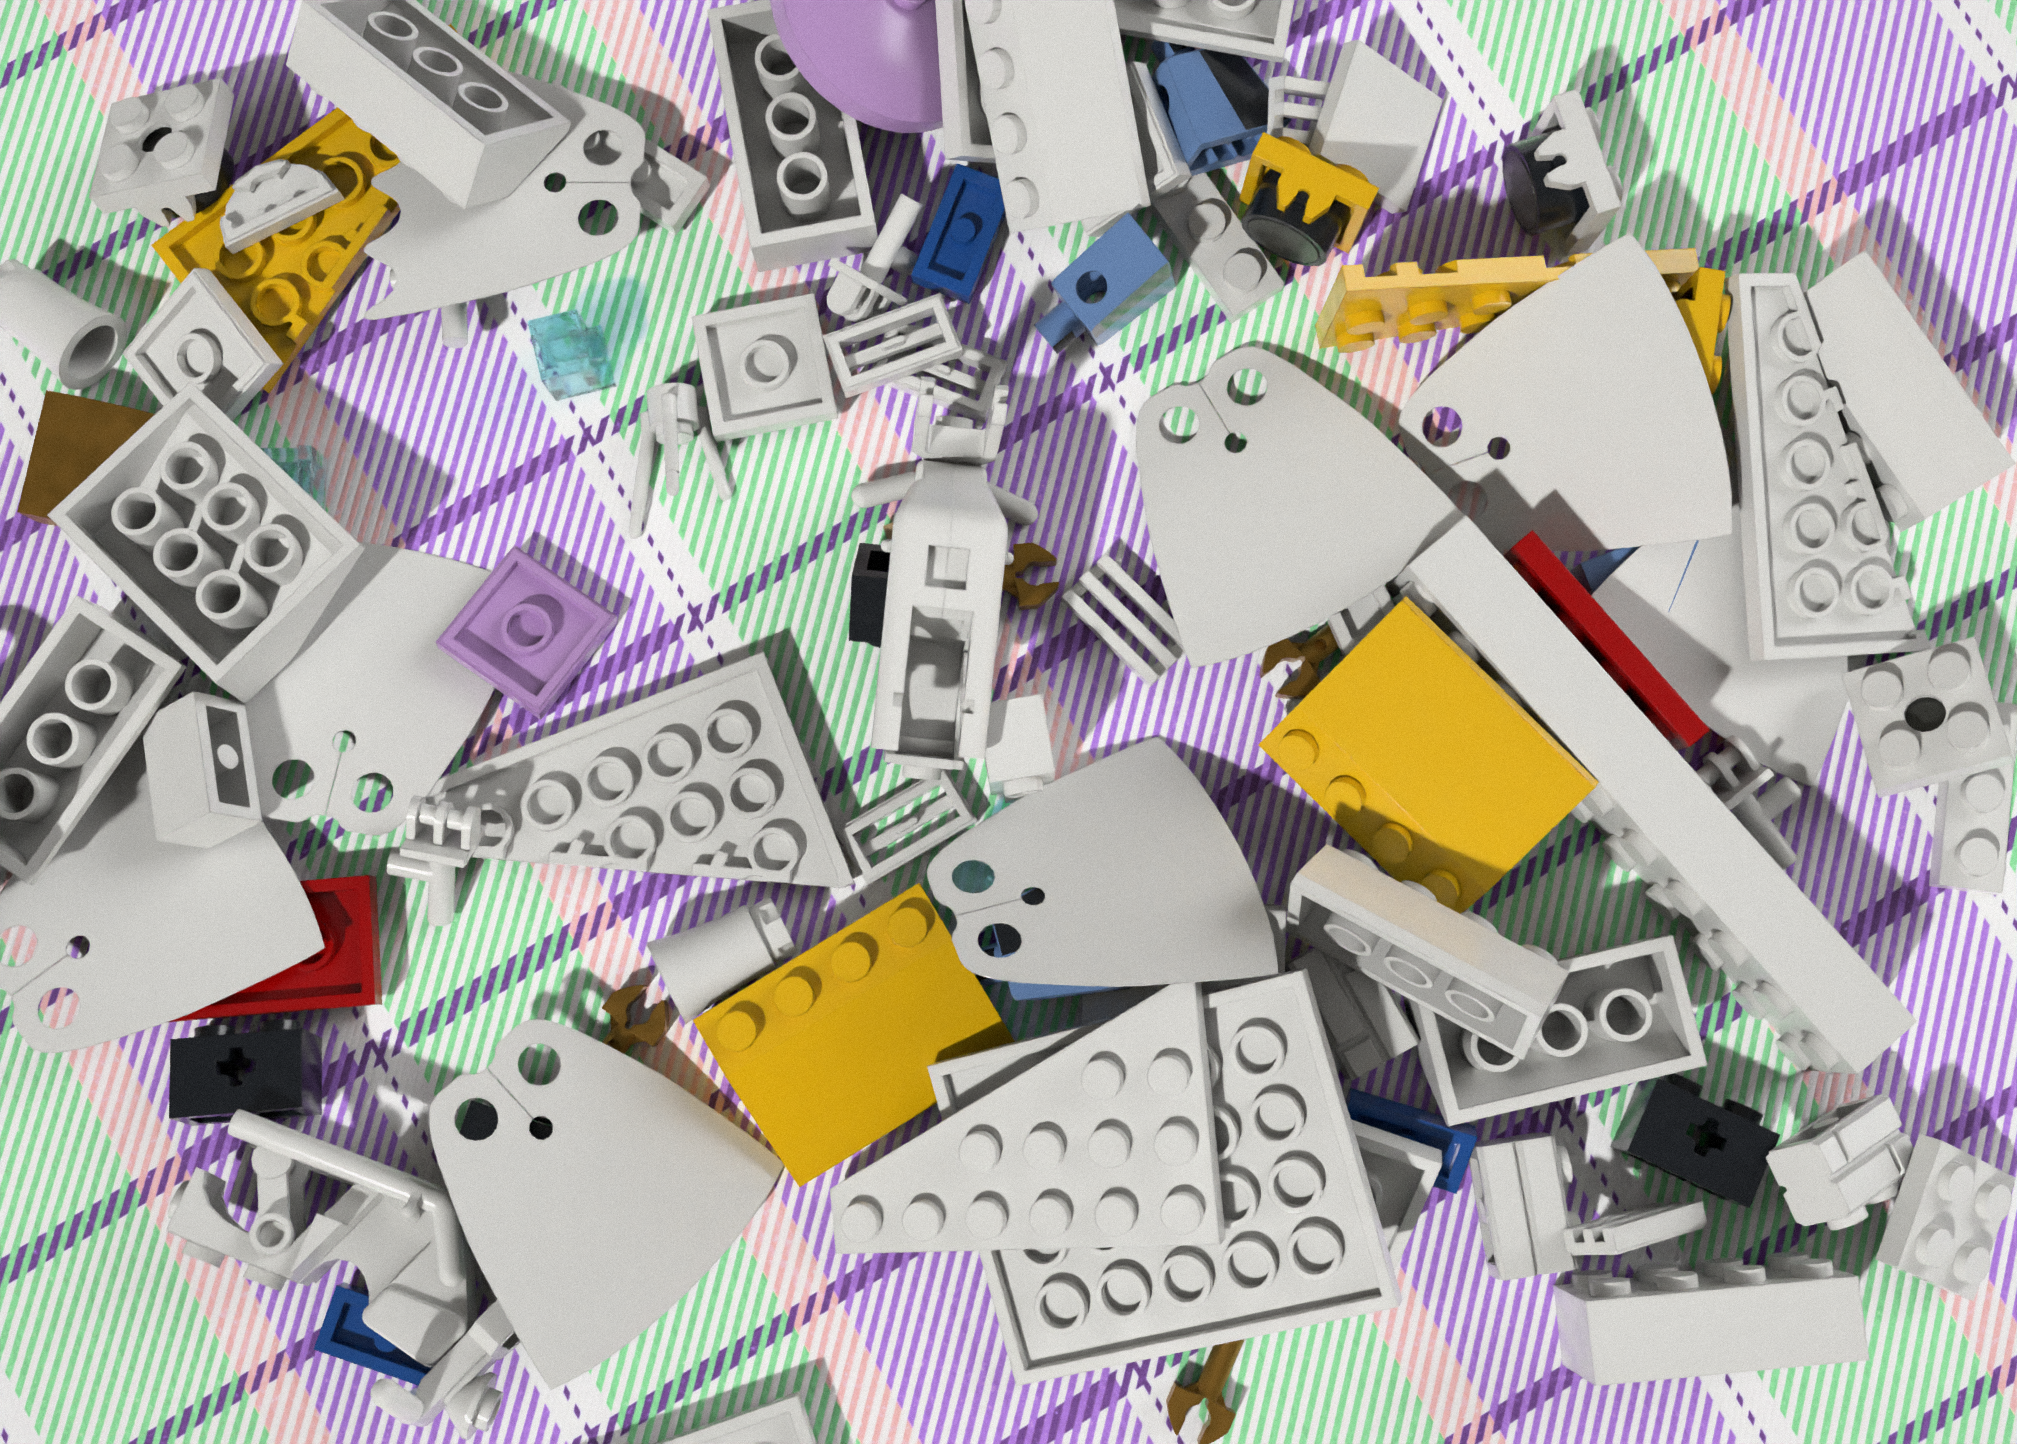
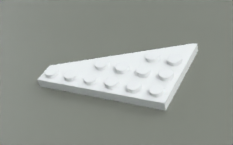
[426,652,855,889]
[830,982,1226,1254]

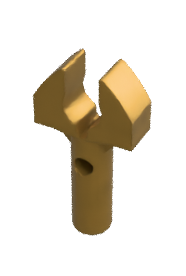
[1002,542,1059,610]
[1260,624,1339,699]
[602,985,669,1054]
[1166,1339,1245,1444]

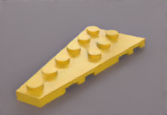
[151,24,459,394]
[1315,248,1699,353]

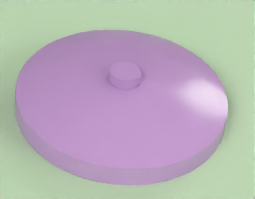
[770,0,943,133]

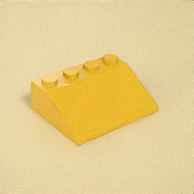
[1258,596,1599,914]
[693,883,1015,1187]

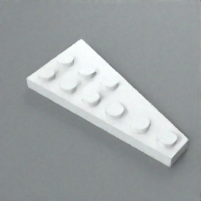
[1724,273,1931,662]

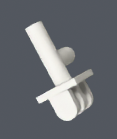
[827,194,923,323]
[1694,735,1802,870]
[387,795,485,926]

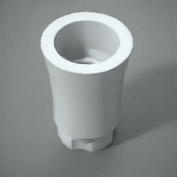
[0,259,127,390]
[646,897,797,1024]

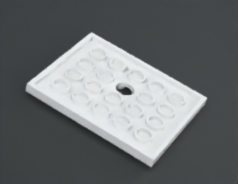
[927,967,1403,1386]

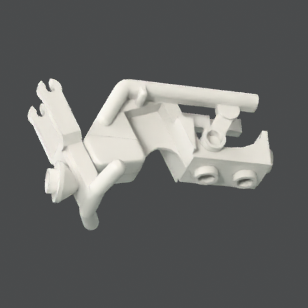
[851,376,1038,780]
[165,1109,520,1441]

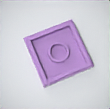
[436,545,618,720]

